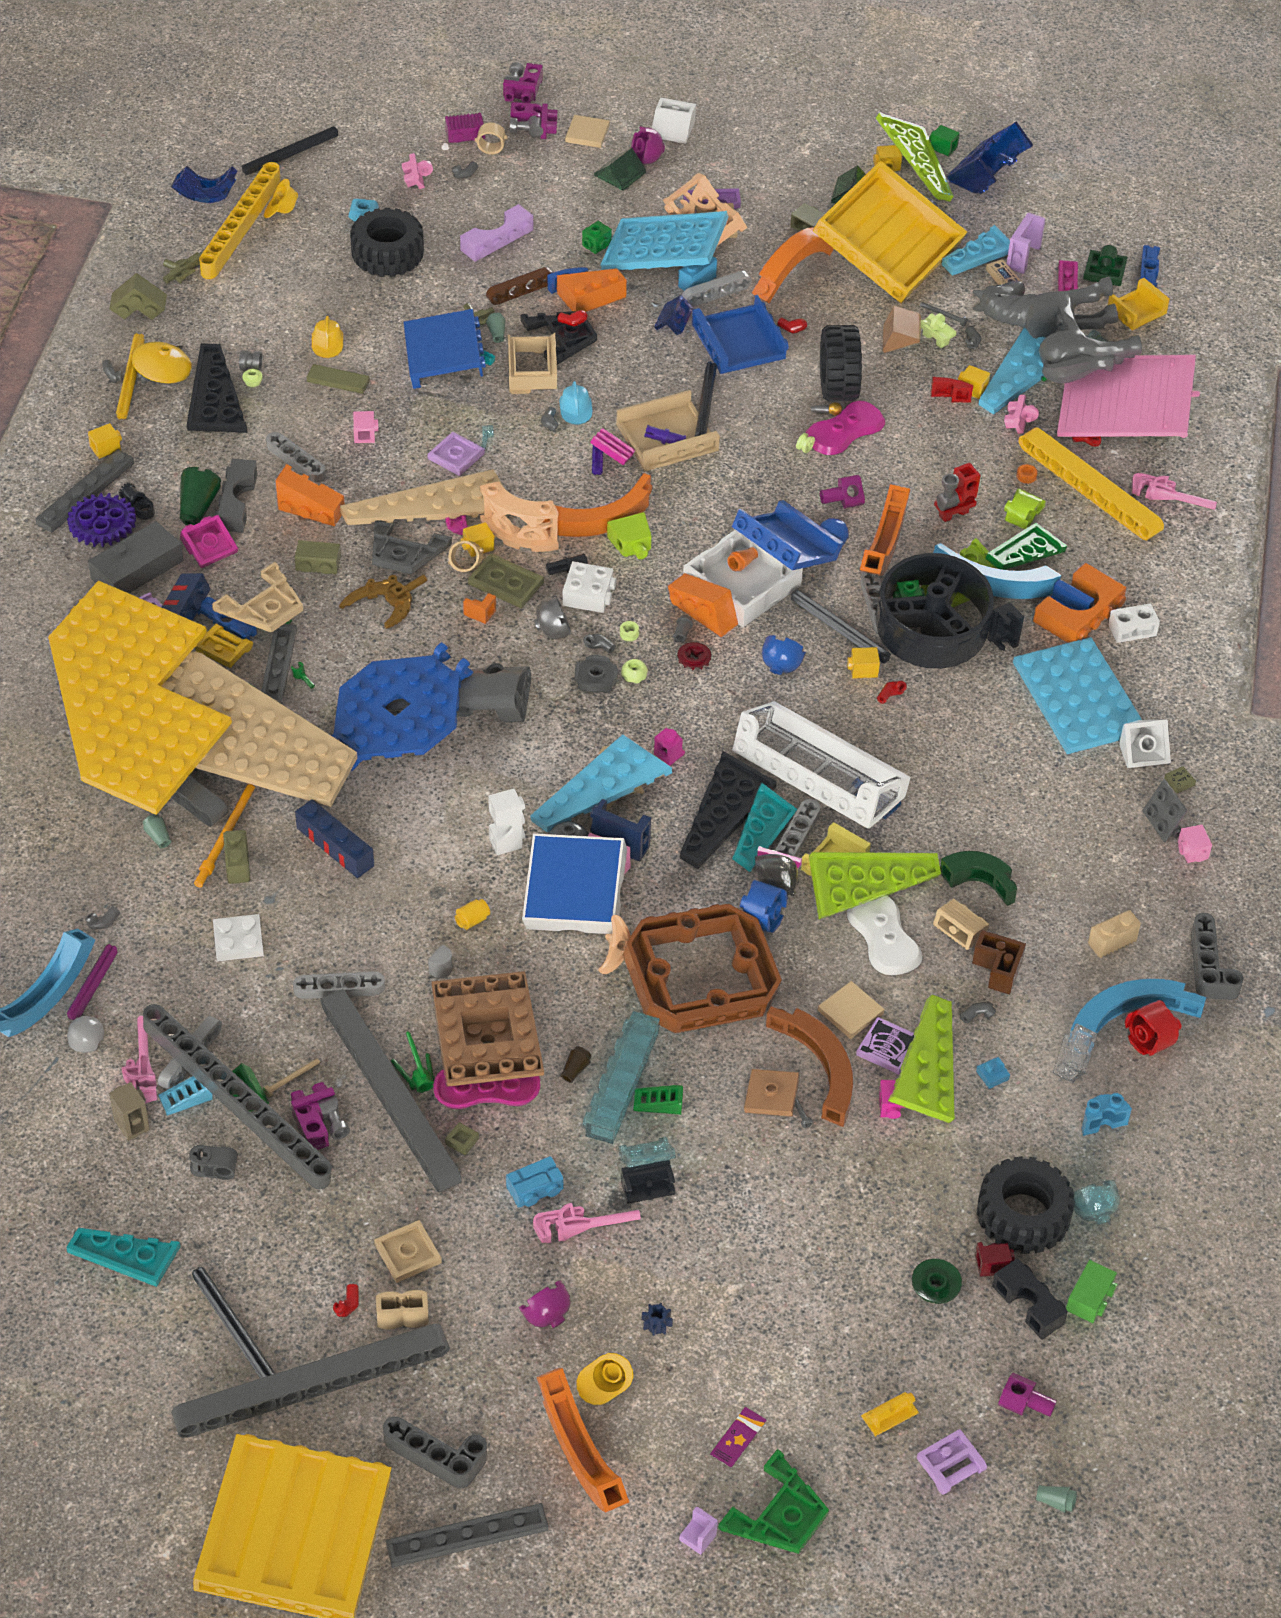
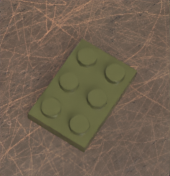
[468,553,544,609]

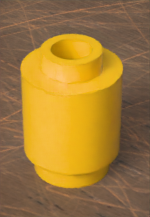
[455,899,490,930]

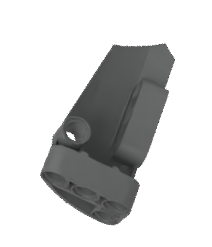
[385,663,531,723]

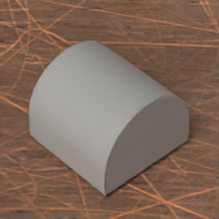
[428,945,452,978]

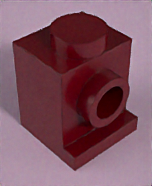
[975,1242,1015,1277]

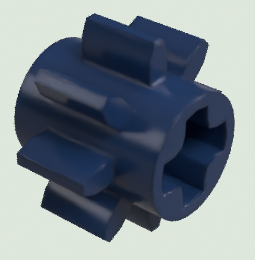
[641,1303,673,1336]

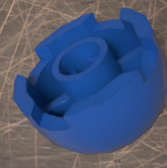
[762,635,806,675]

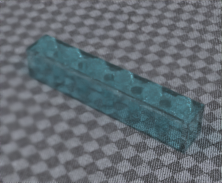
[583,1011,660,1144]

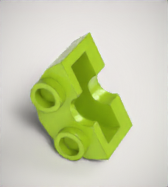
[1004,488,1046,529]

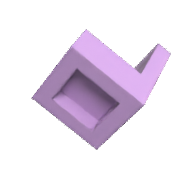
[679,1507,718,1555]

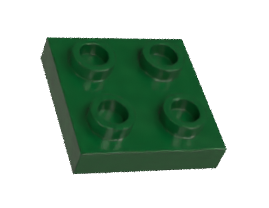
[1083,245,1128,286]

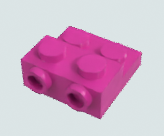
[180,515,238,568]

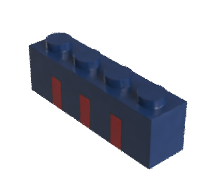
[161,573,211,621]
[295,799,374,879]

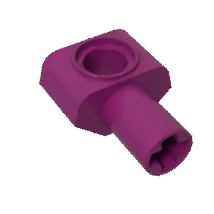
[819,475,865,508]
[998,1373,1057,1417]

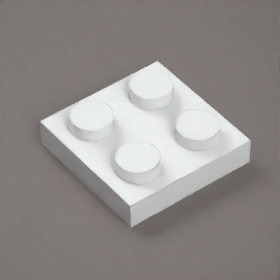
[213,914,264,961]

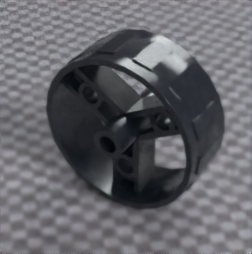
[876,553,994,669]

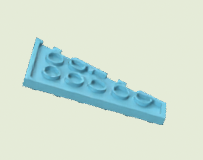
[978,328,1045,415]

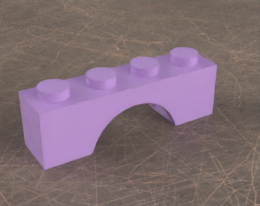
[460,204,533,262]

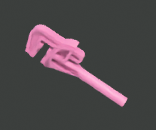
[1132,473,1217,510]
[121,1016,157,1104]
[533,1203,641,1243]

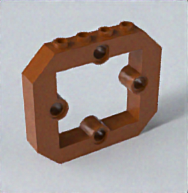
[623,904,782,1033]

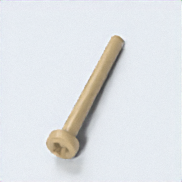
[263,1058,320,1097]

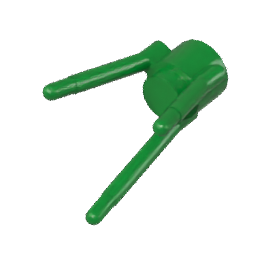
[391,1031,435,1093]

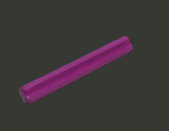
[67,944,118,1020]

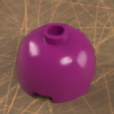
[631,126,665,164]
[519,1280,571,1328]

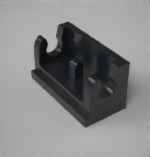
[988,602,1024,651]
[621,1159,675,1204]

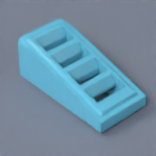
[159,1076,213,1116]

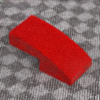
[930,377,973,403]

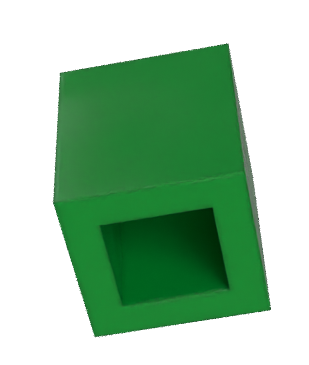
[929,125,960,157]

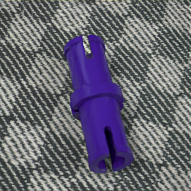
[644,425,686,445]

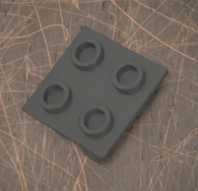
[1142,779,1188,842]

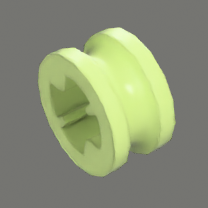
[796,433,815,453]
[620,621,639,641]

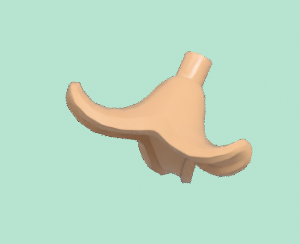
[598,915,652,974]

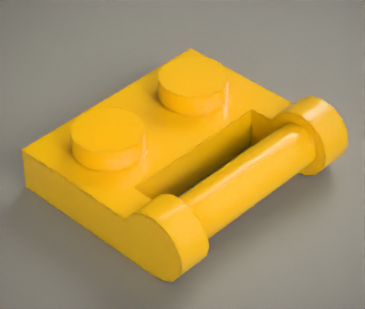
[195,624,253,668]

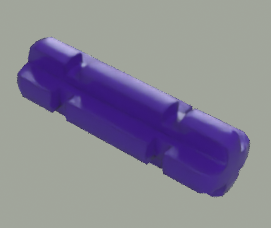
[592,445,603,475]

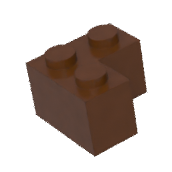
[972,930,1026,995]

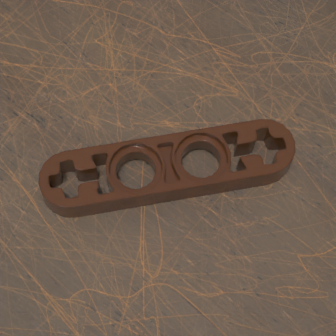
[486,267,554,305]

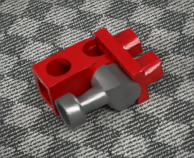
[934,462,981,522]

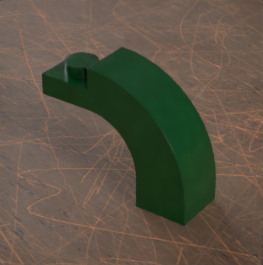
[940,851,1017,906]

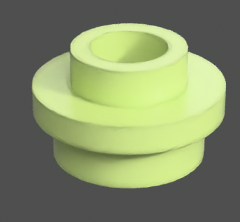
[242,369,263,387]

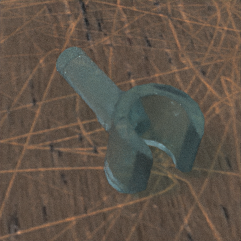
[481,425,494,449]

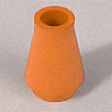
[727,547,758,571]

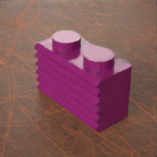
[445,112,485,143]

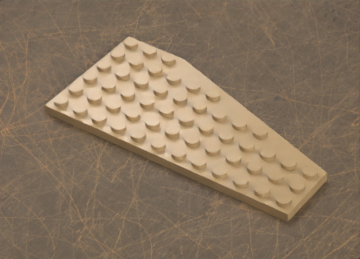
[161,651,357,807]

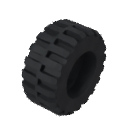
[350,208,424,277]
[820,325,862,402]
[977,1156,1075,1254]

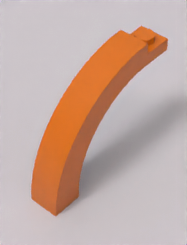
[752,227,834,303]
[542,473,653,537]
[860,484,911,576]
[536,1368,629,1513]

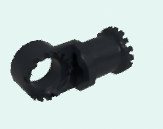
[119,483,155,520]

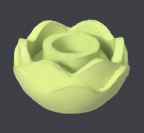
[621,659,648,684]

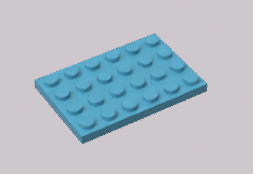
[600,211,729,270]
[1013,637,1142,754]

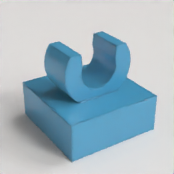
[976,1057,1010,1089]

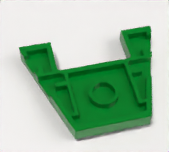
[718,1449,829,1554]

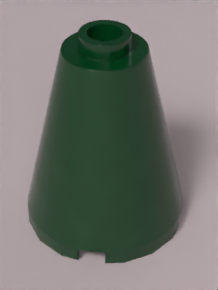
[180,466,221,526]

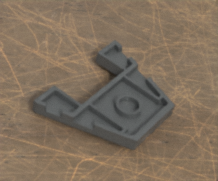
[372,520,452,574]

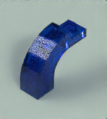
[171,166,238,203]

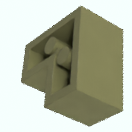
[109,273,167,320]

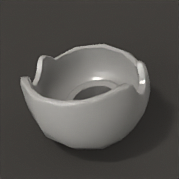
[67,1016,104,1053]

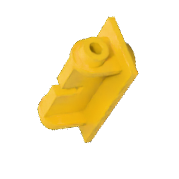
[861,1392,919,1437]

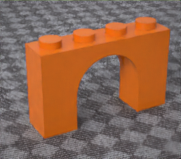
[1033,563,1127,643]

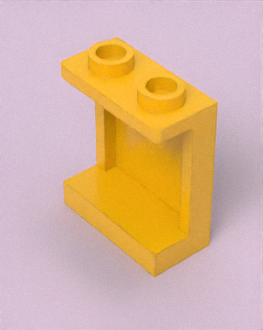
[1108,278,1170,330]

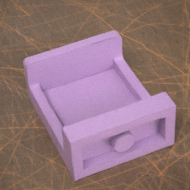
[1007,213,1045,274]

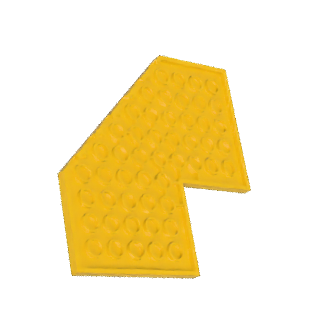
[48,580,232,815]

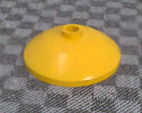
[132,342,192,383]

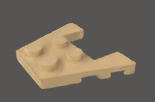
[212,562,303,633]

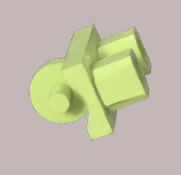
[921,313,957,348]

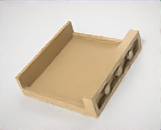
[616,390,720,471]

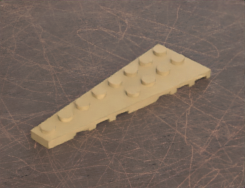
[340,469,506,525]

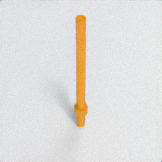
[194,784,255,887]

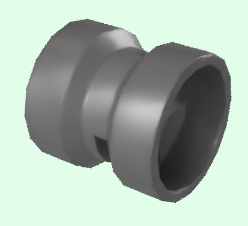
[239,350,263,371]

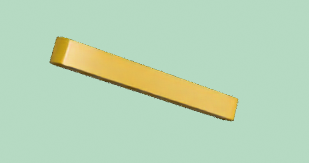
[199,162,281,279]
[1019,427,1164,540]

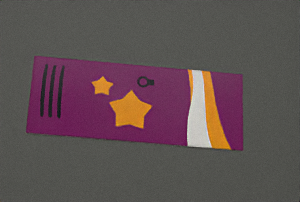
[710,1407,767,1468]

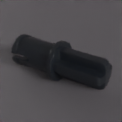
[546,554,588,575]

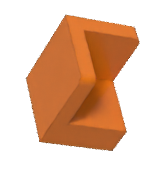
[463,593,496,624]

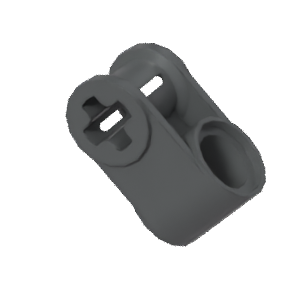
[189,1145,238,1180]

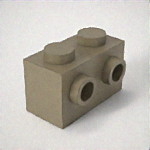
[109,1082,150,1141]

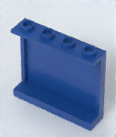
[692,295,789,374]
[403,309,486,389]
[732,500,844,570]

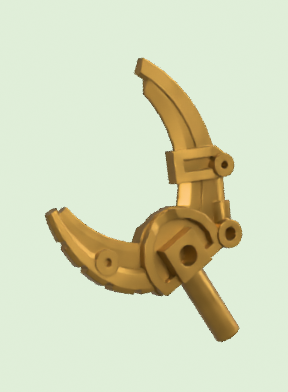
[339,574,428,629]

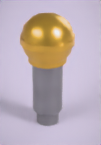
[811,402,842,416]

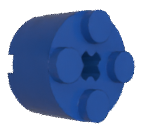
[740,880,788,933]

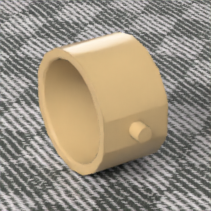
[475,122,508,154]
[448,541,484,572]

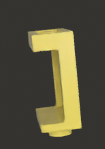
[801,822,871,876]

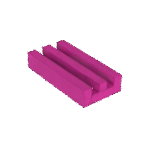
[590,428,635,466]

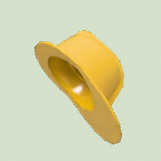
[264,179,298,218]
[312,316,343,358]
[576,1353,633,1405]

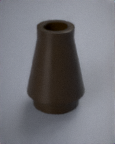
[560,1046,592,1083]

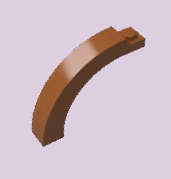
[766,1006,853,1127]

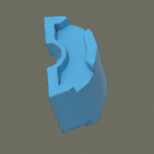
[1081,1093,1132,1136]

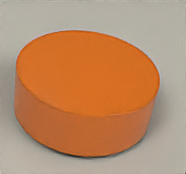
[1016,464,1038,484]

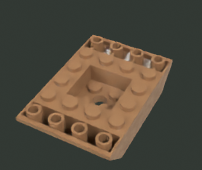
[431,971,544,1086]

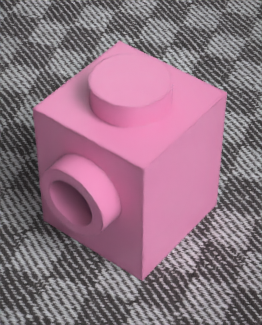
[353,411,378,443]
[1178,825,1212,863]

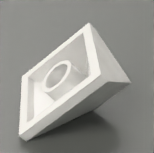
[1119,719,1171,768]

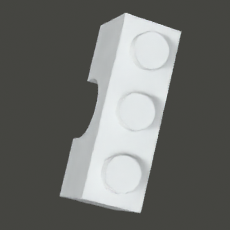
[488,789,525,855]

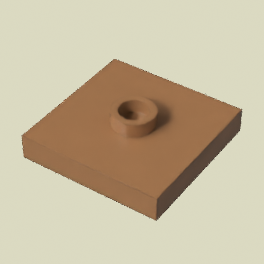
[744,1069,800,1116]

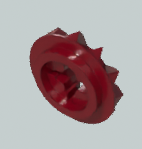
[677,642,712,670]

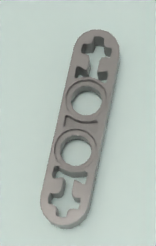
[682,271,752,307]
[266,432,326,482]
[860,572,882,635]
[775,799,820,857]
[293,972,385,999]
[158,1016,222,1090]

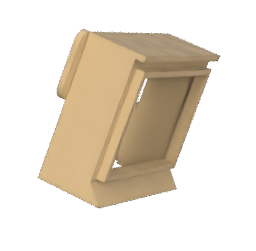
[508,333,557,394]

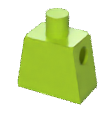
[607,512,652,559]

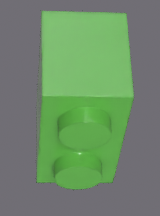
[1066,1260,1118,1323]

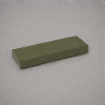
[307,364,370,394]

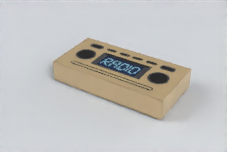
[986,259,1022,285]

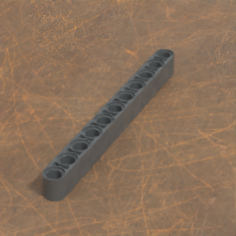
[320,989,462,1193]
[143,1004,332,1190]
[171,1324,450,1438]

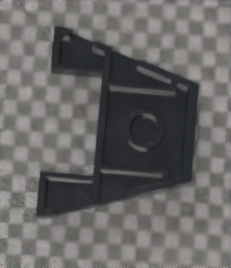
[520,311,597,365]

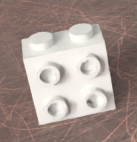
[563,561,617,613]

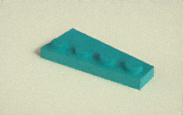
[732,783,798,872]
[66,1227,181,1287]

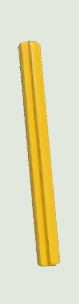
[116,333,145,419]

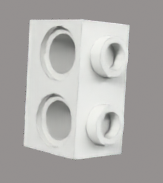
[1108,603,1160,643]

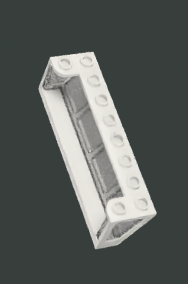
[732,701,911,829]

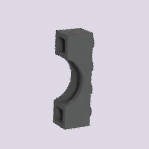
[215,458,258,533]

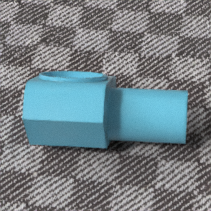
[348,199,379,222]

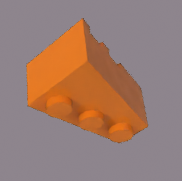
[557,268,627,312]
[276,464,345,527]
[668,573,738,637]

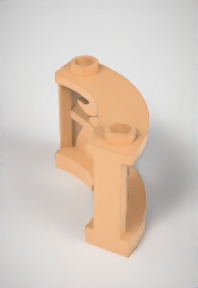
[663,173,747,246]
[480,482,559,552]

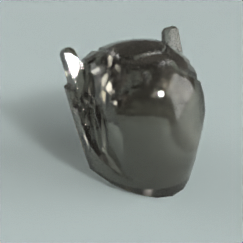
[755,854,799,896]

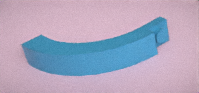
[933,543,1061,599]
[0,929,96,1037]
[1068,979,1206,1048]

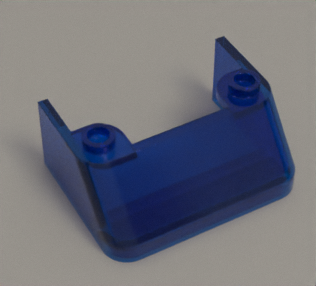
[946,121,1033,194]

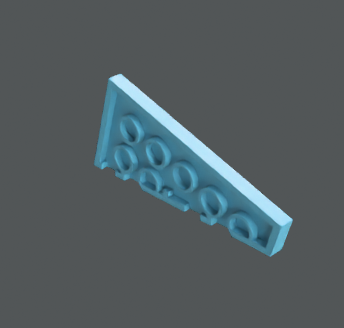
[530,734,672,832]

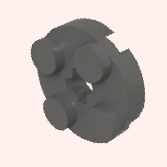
[575,655,618,693]

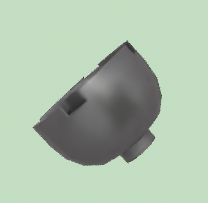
[533,595,571,639]

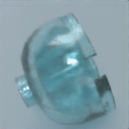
[1073,1180,1120,1225]

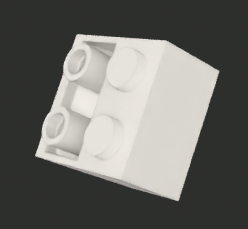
[652,98,696,144]

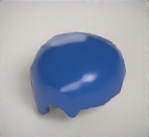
[820,518,849,545]

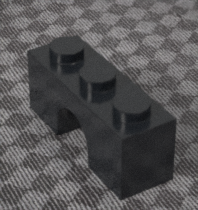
[992,1258,1068,1340]

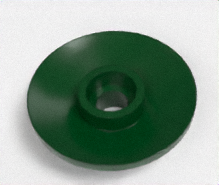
[911,1259,962,1304]

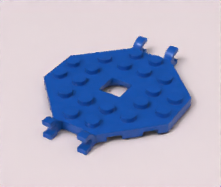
[329,642,473,771]

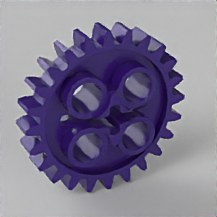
[67,493,136,547]

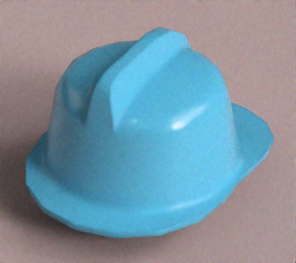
[559,381,593,425]

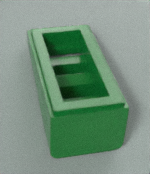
[633,1085,683,1115]

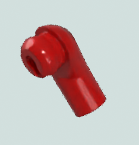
[558,310,588,326]
[777,317,807,334]
[1072,436,1102,447]
[877,680,907,704]
[333,1284,359,1317]

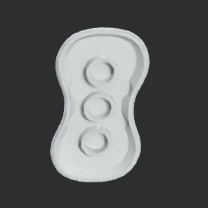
[847,896,922,975]

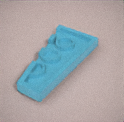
[942,225,1010,276]

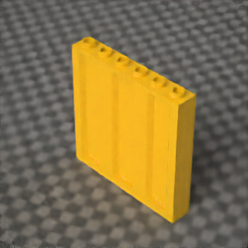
[813,161,967,303]
[193,1434,392,1618]

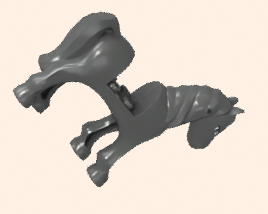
[972,277,1142,384]

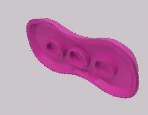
[805,401,885,455]
[433,1070,540,1109]

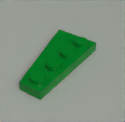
[985,523,1067,570]

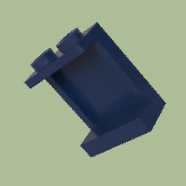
[590,799,651,862]

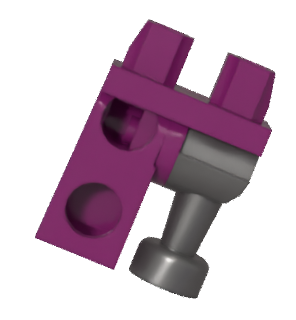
[503,62,543,103]
[510,102,558,139]
[291,1082,350,1150]

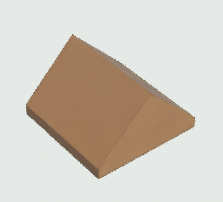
[882,305,921,353]

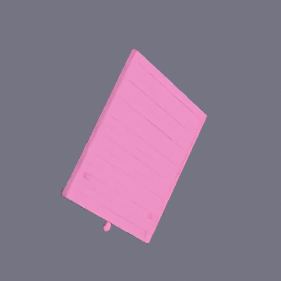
[1057,355,1200,438]

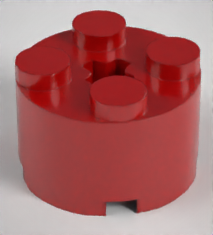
[1125,1000,1182,1056]

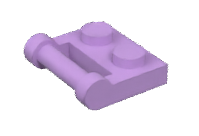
[917,1429,987,1495]

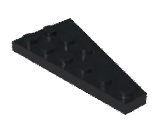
[186,343,248,433]
[680,751,777,869]

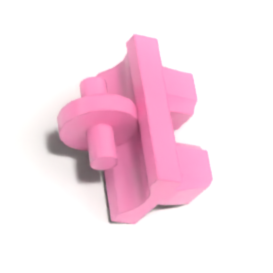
[402,153,433,189]
[1004,395,1039,434]

